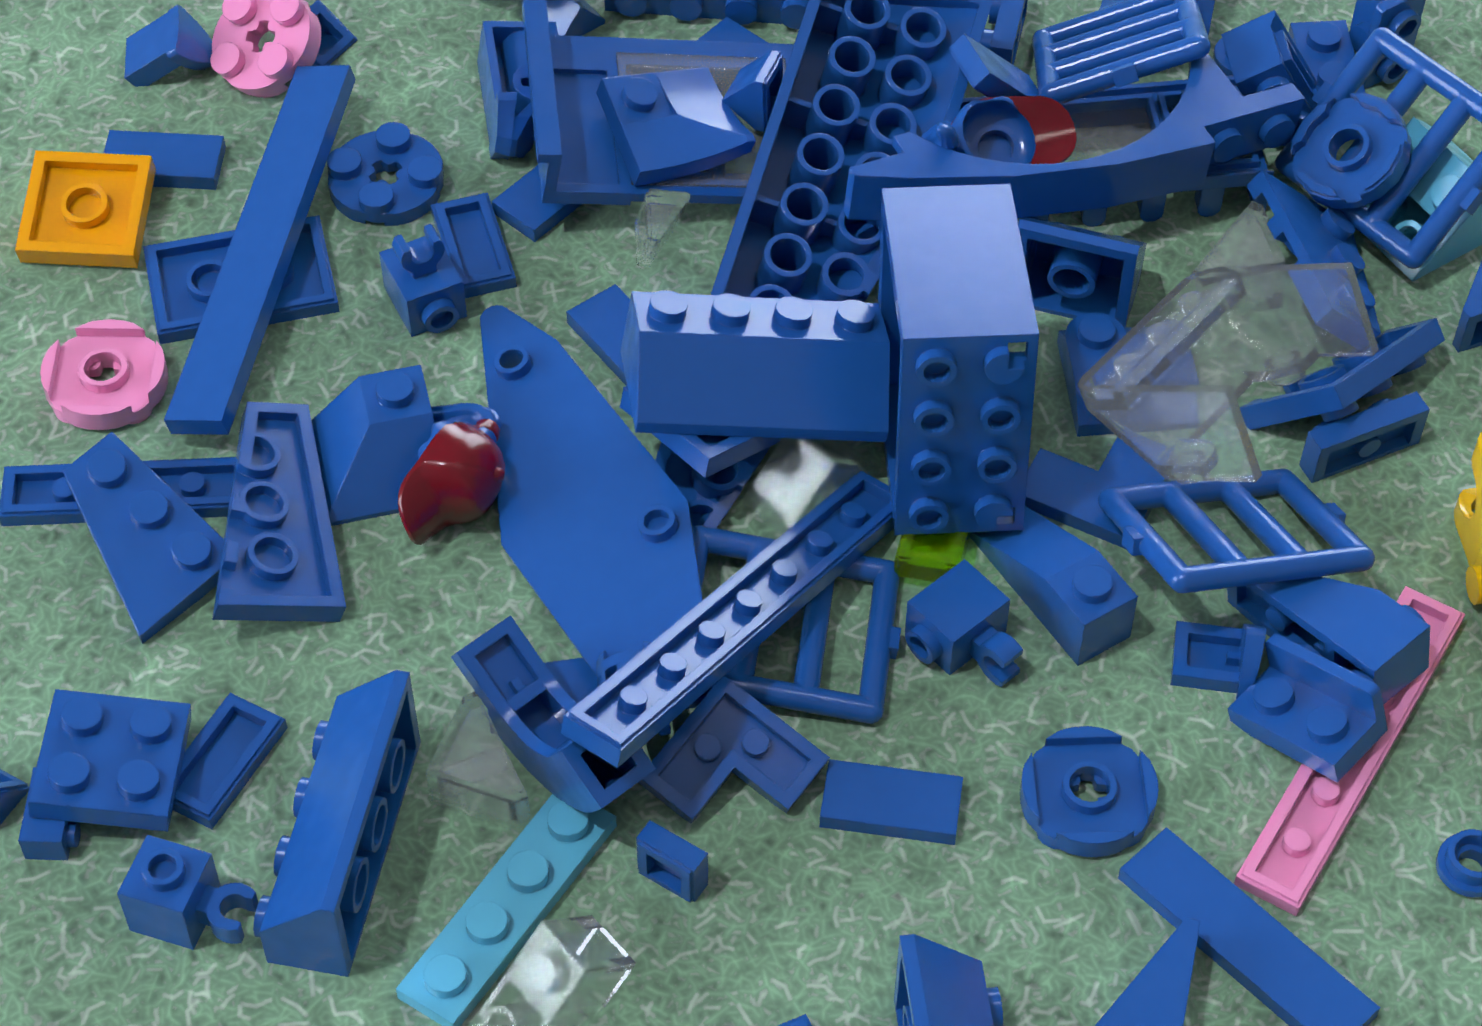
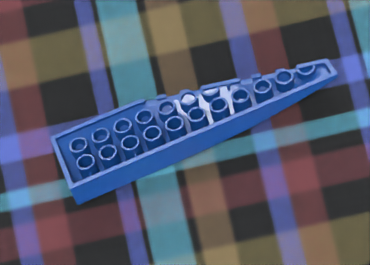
[655,0,993,528]

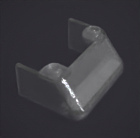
[1078,262,1379,484]

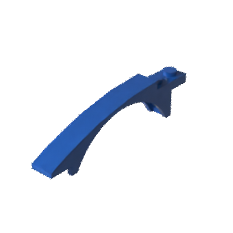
[843,54,1305,221]

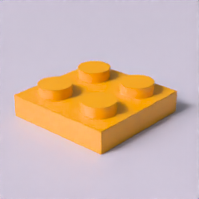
[15,150,156,268]

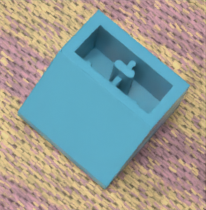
[1365,117,1482,282]

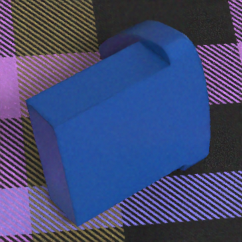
[124,4,212,87]
[1170,621,1266,699]

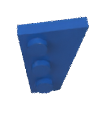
[63,432,224,644]

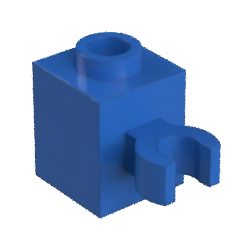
[379,224,467,337]
[905,559,1023,687]
[117,835,258,950]

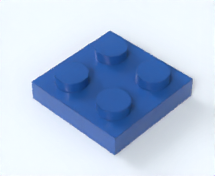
[28,689,191,832]

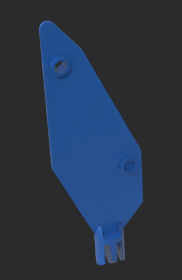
[480,305,703,737]

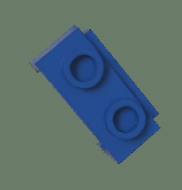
[1221,10,1318,146]

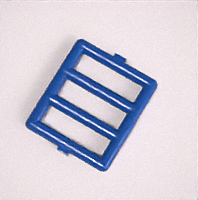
[1032,0,1210,104]
[1275,27,1482,269]
[1098,469,1375,594]
[692,525,901,724]

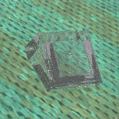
[634,189,691,269]

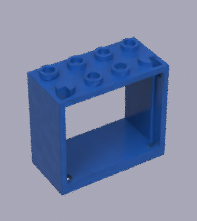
[878,184,1039,535]

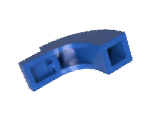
[451,615,656,813]

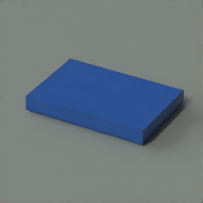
[143,215,340,344]

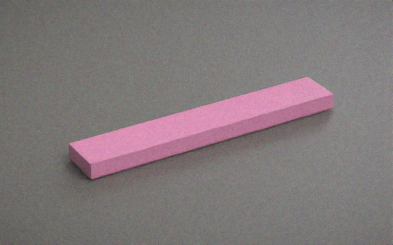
[1234,586,1465,916]

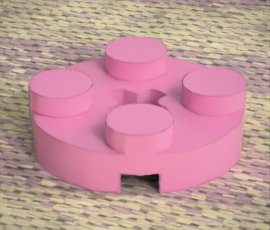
[210,0,321,98]
[40,319,168,430]

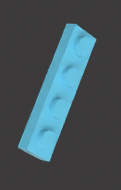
[396,794,617,1026]

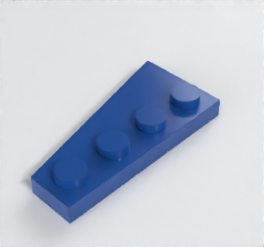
[212,401,346,622]

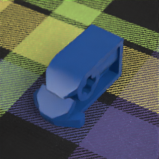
[477,21,558,160]

